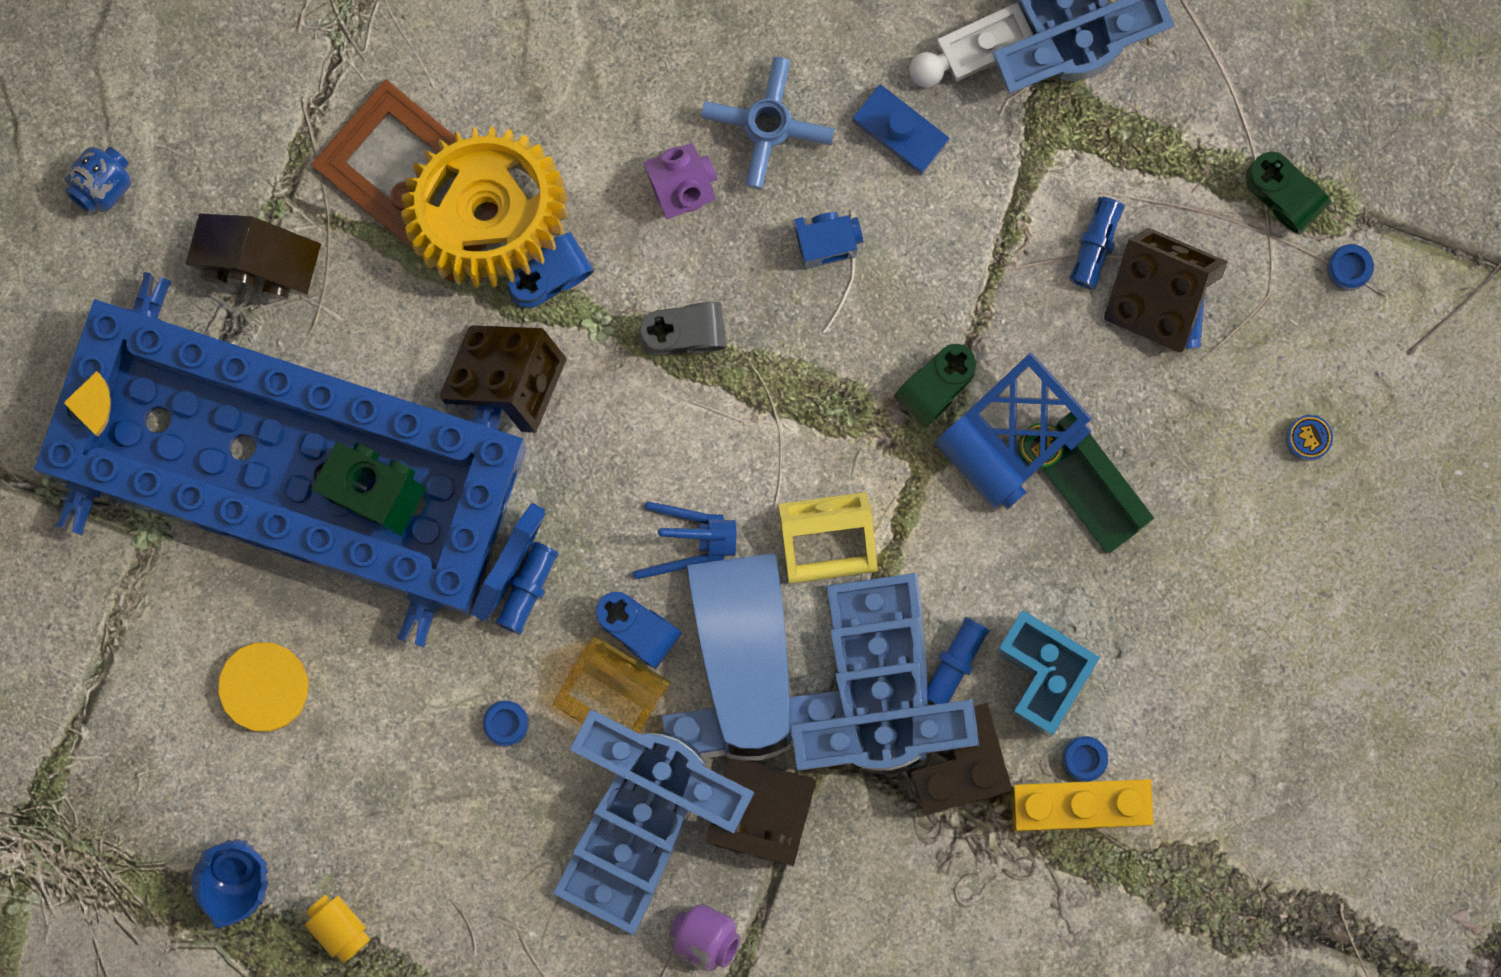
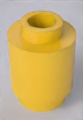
[304,895,371,964]

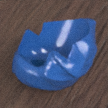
[191,839,269,929]

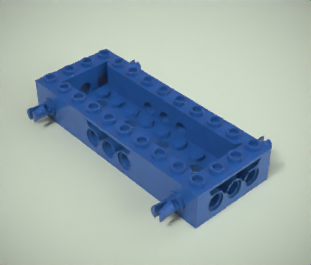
[34,272,527,648]

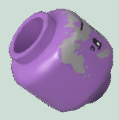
[670,904,741,972]

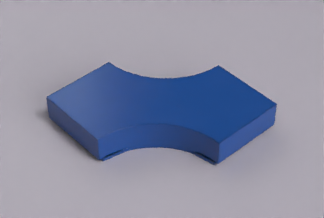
[470,503,546,621]

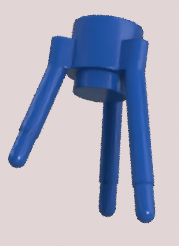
[633,501,737,579]

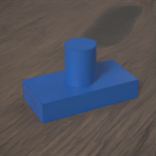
[852,84,950,175]

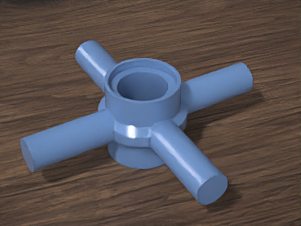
[701,57,835,190]

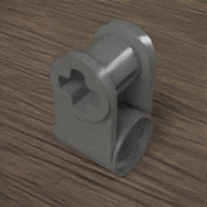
[639,302,727,356]

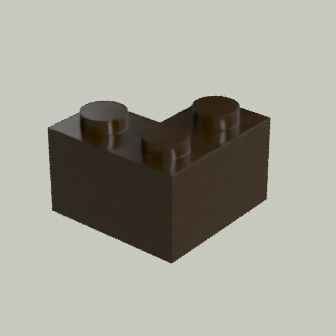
[185,213,321,300]
[910,703,1013,817]

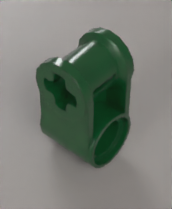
[1245,151,1331,235]
[894,344,976,428]

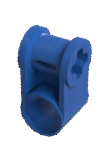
[508,232,595,309]
[596,592,682,669]

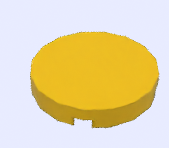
[218,642,309,732]

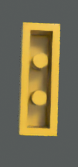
[1011,779,1154,832]

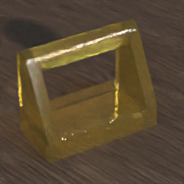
[552,636,671,734]

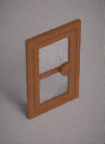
[311,79,528,284]

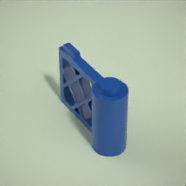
[934,352,1093,510]

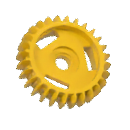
[401,125,567,288]

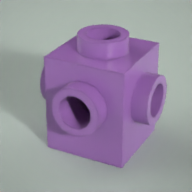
[643,142,717,219]

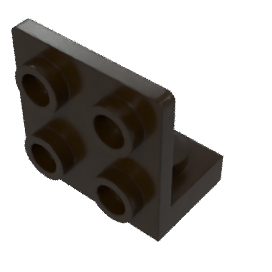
[1104,228,1228,353]
[439,325,567,433]
[705,758,816,867]

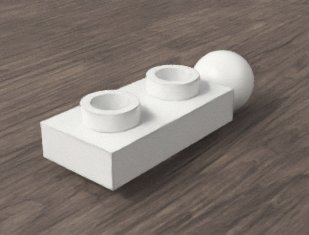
[909,2,1033,88]

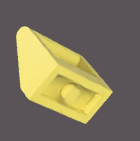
[778,492,878,584]

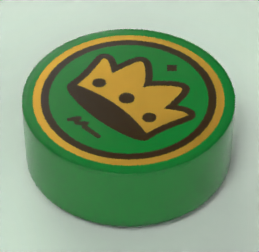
[1018,423,1064,469]

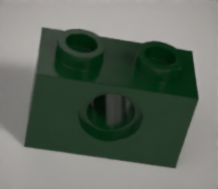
[311,442,426,536]

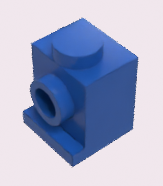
[794,212,863,270]

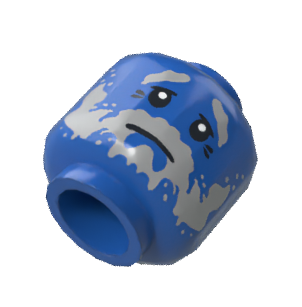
[64,147,131,214]

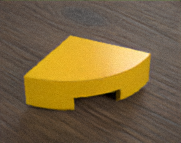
[64,371,111,437]

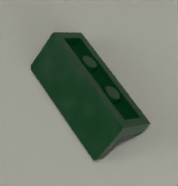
[1042,412,1155,553]

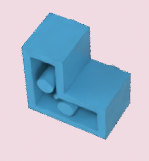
[995,610,1100,738]

